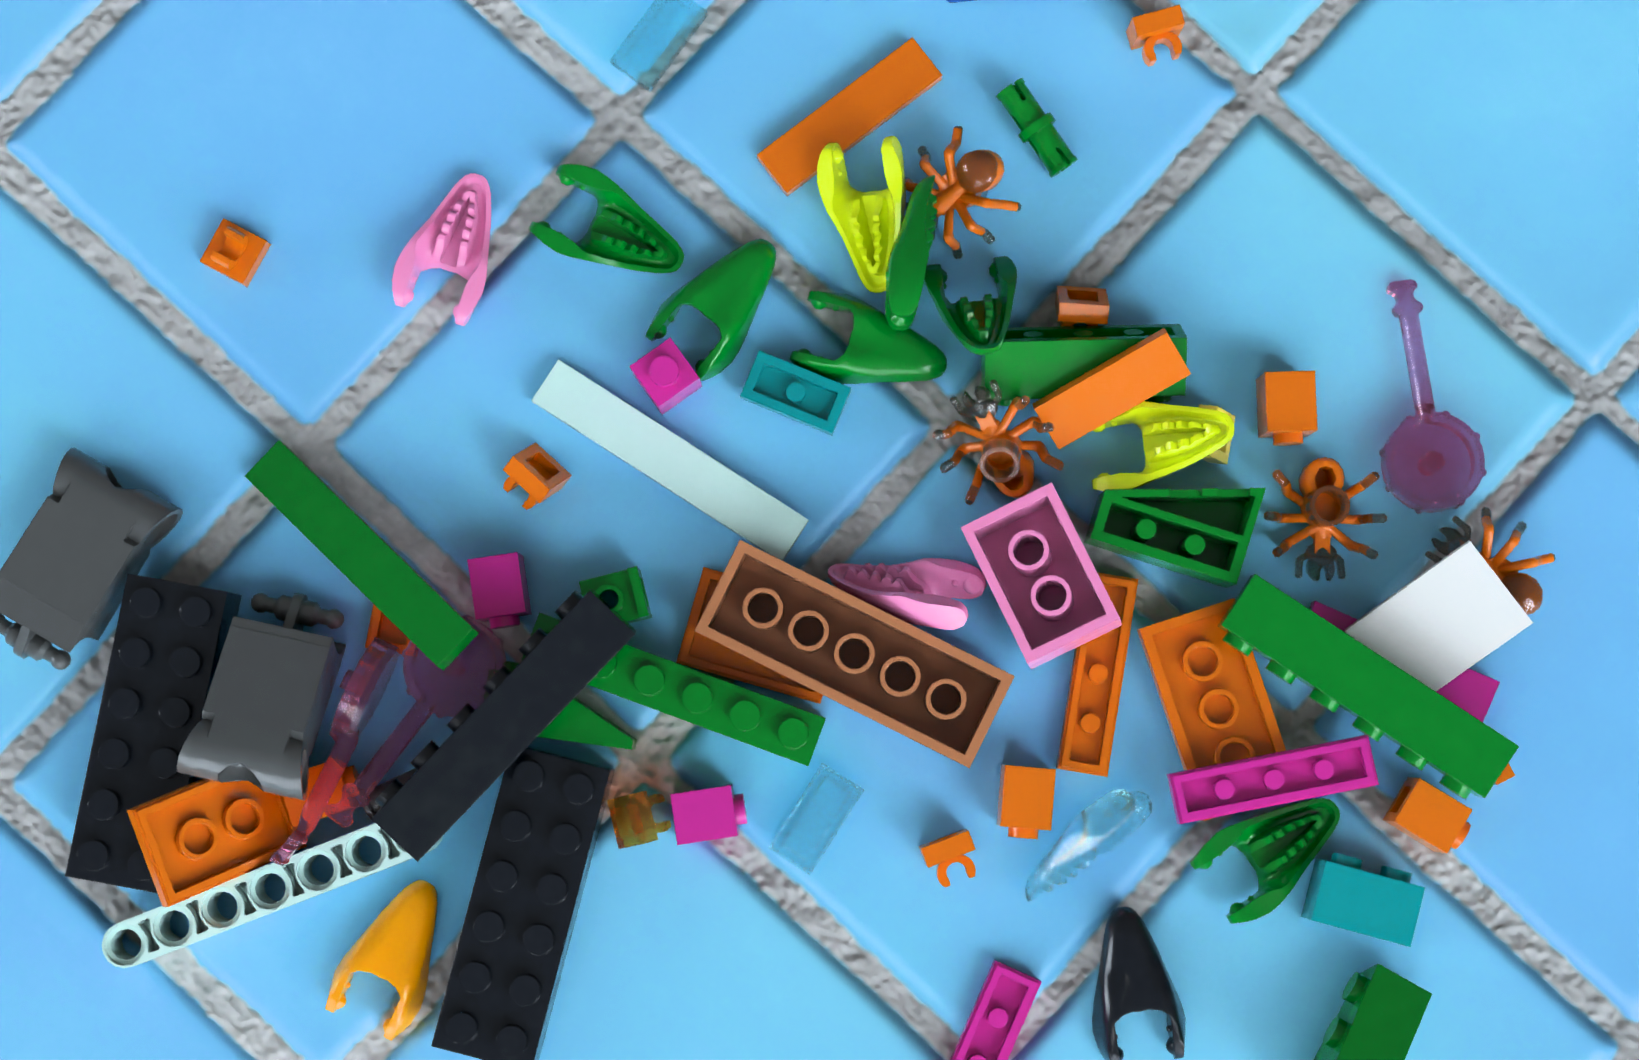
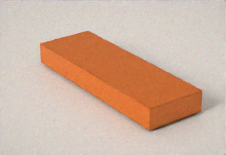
[1032,328,1191,449]

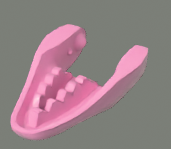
[392,173,491,326]
[828,558,987,630]

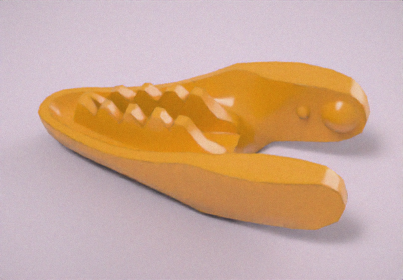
[325,880,437,1041]

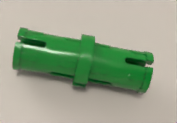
[996,78,1078,178]

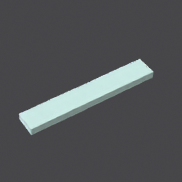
[531,359,809,561]

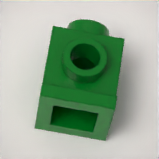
[579,566,652,623]

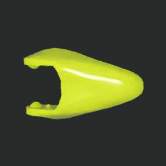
[817,136,906,293]
[1092,401,1235,491]

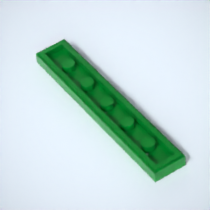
[245,440,479,671]

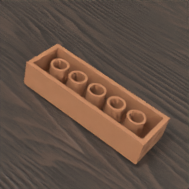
[694,540,1015,768]

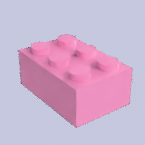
[960,482,1122,669]

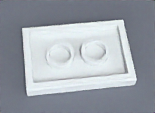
[1345,540,1533,692]

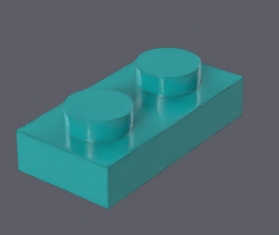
[740,350,851,436]

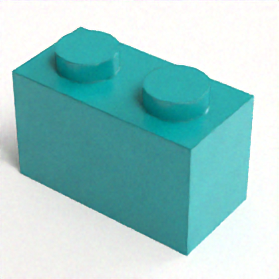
[1301,852,1425,947]

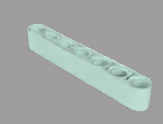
[102,823,443,968]

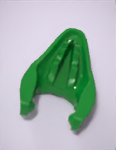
[528,164,684,273]
[885,175,937,331]
[646,239,776,381]
[924,256,1017,355]
[790,291,947,384]
[1190,798,1340,924]

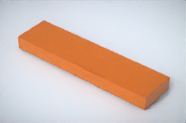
[757,37,942,196]
[1056,572,1139,777]

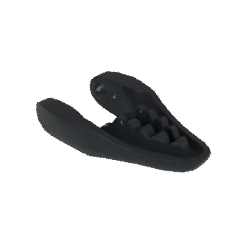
[1092,906,1186,1060]

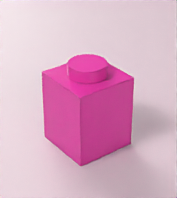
[629,337,702,415]
[467,552,532,629]
[670,784,747,845]

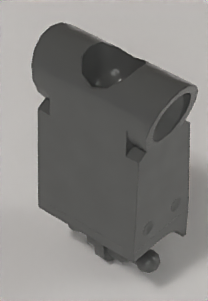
[0,448,183,670]
[177,593,346,801]

